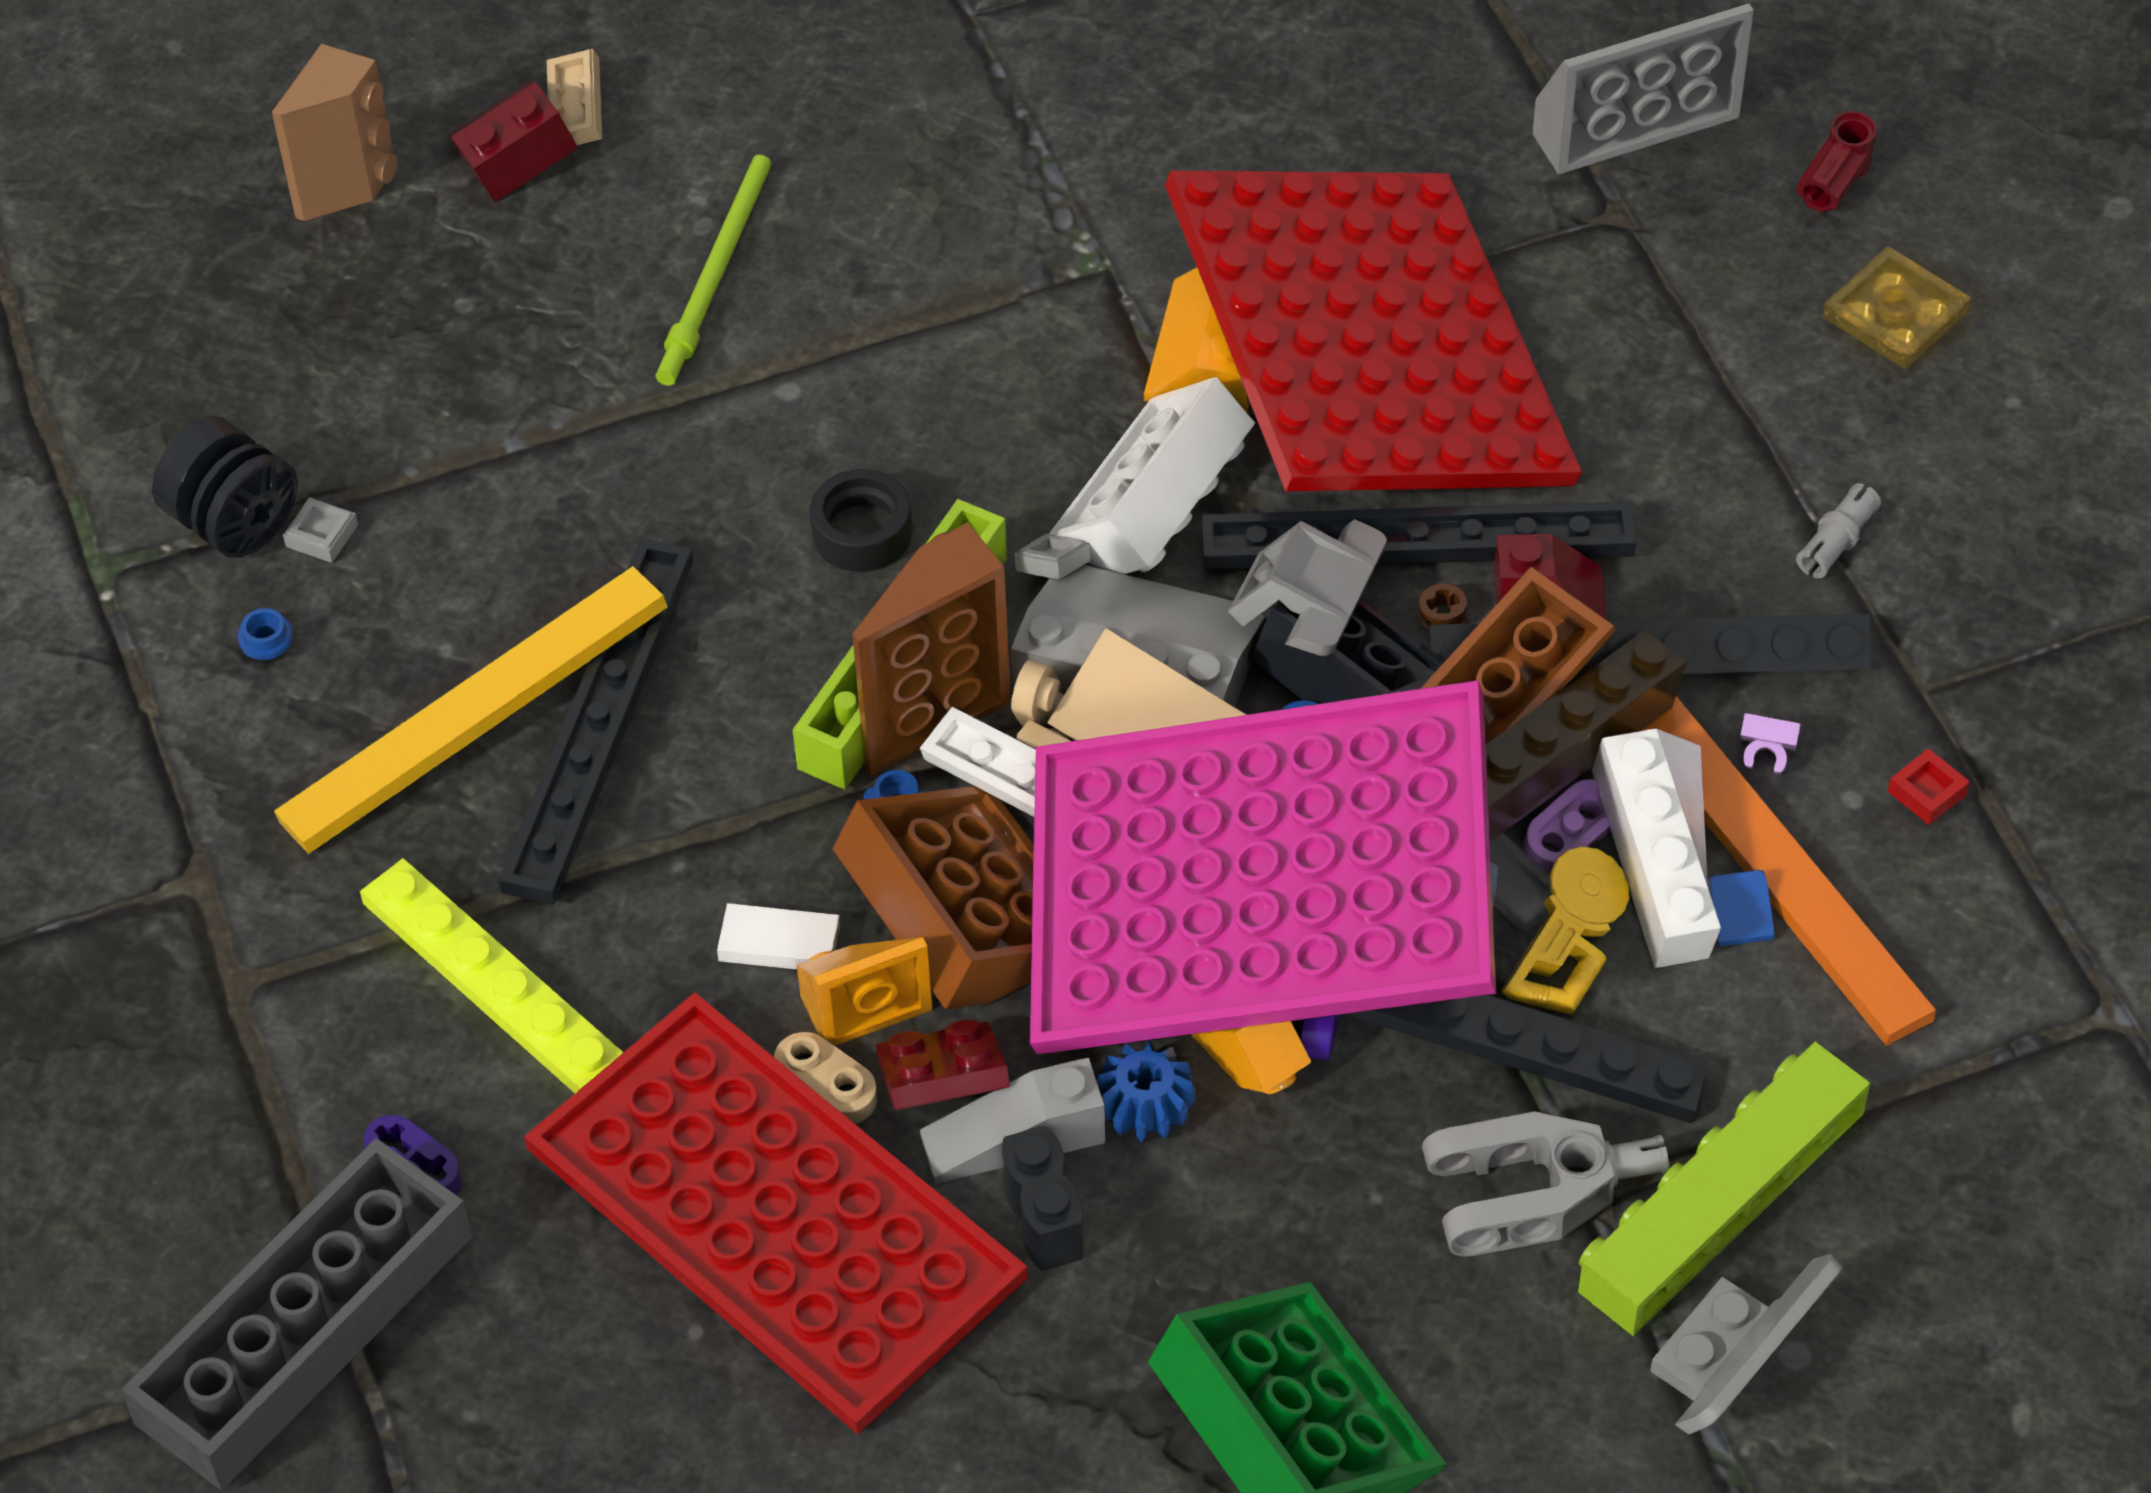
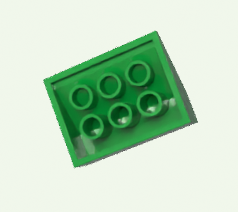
[1148,1282,1447,1493]

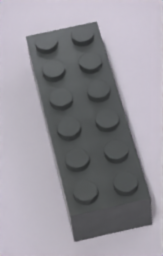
[121,1138,472,1491]

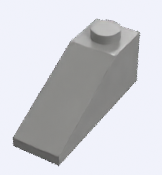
[920,1057,1105,1184]

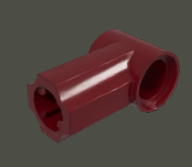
[1797,111,1877,213]

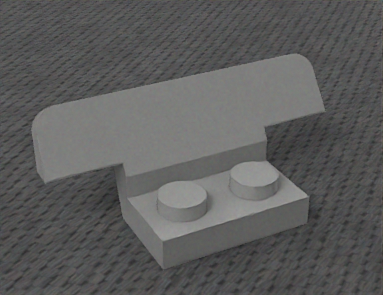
[1228,519,1387,656]
[1650,1254,1842,1434]

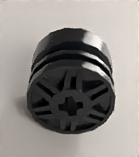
[152,416,298,558]

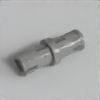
[1796,483,1881,579]

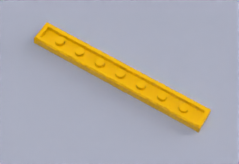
[274,566,668,854]

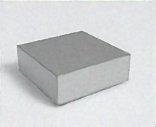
[283,497,358,563]
[1014,534,1091,580]

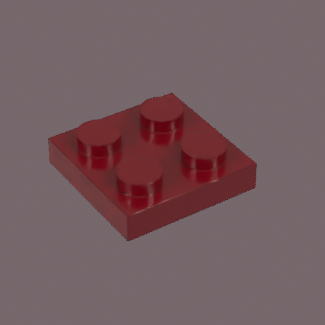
[875,1020,1010,1110]

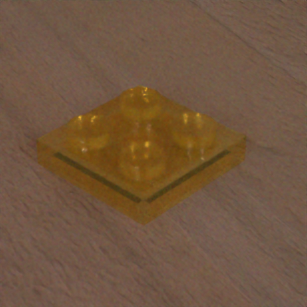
[1822,246,1971,369]

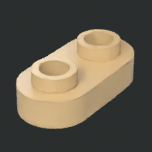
[1011,659,1065,729]
[774,1032,877,1124]

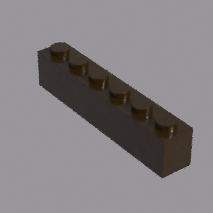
[1486,630,1687,842]

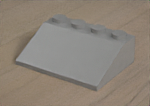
[1533,3,1754,175]
[1011,565,1267,707]

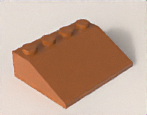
[852,523,1011,777]
[833,786,1034,1010]

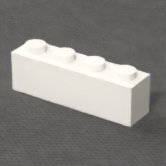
[1592,728,1721,968]

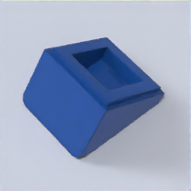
[1708,870,1775,947]

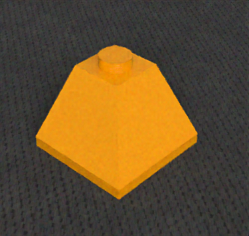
[797,937,932,1046]

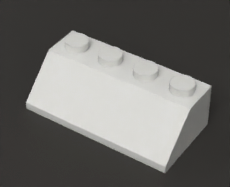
[1049,377,1255,574]

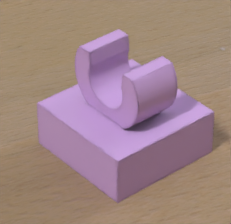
[1741,713,1800,775]

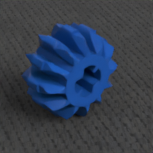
[1096,1040,1195,1143]

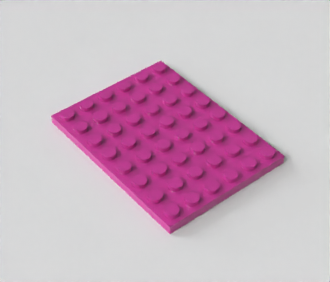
[1030,680,1496,1055]

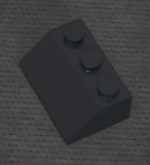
[1251,598,1445,704]

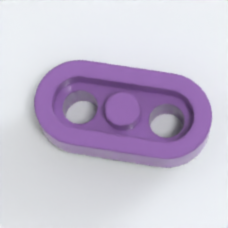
[1523,780,1611,873]

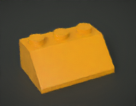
[1144,267,1250,413]

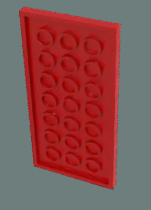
[524,992,1028,1435]

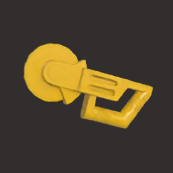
[1501,846,1630,1015]

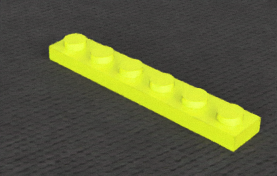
[360,858,623,1093]

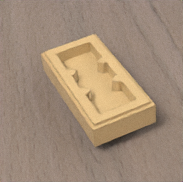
[547,48,602,145]

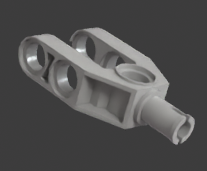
[1422,1111,1669,1257]

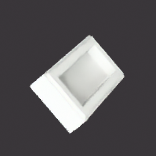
[717,903,840,969]

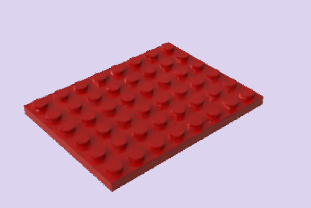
[1165,170,1582,492]

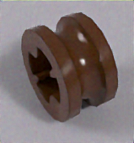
[1419,584,1467,632]

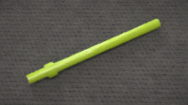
[655,155,772,386]

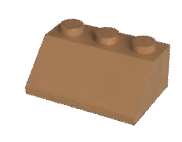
[272,44,397,221]

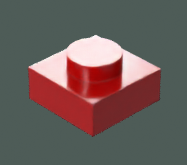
[1887,748,1970,825]

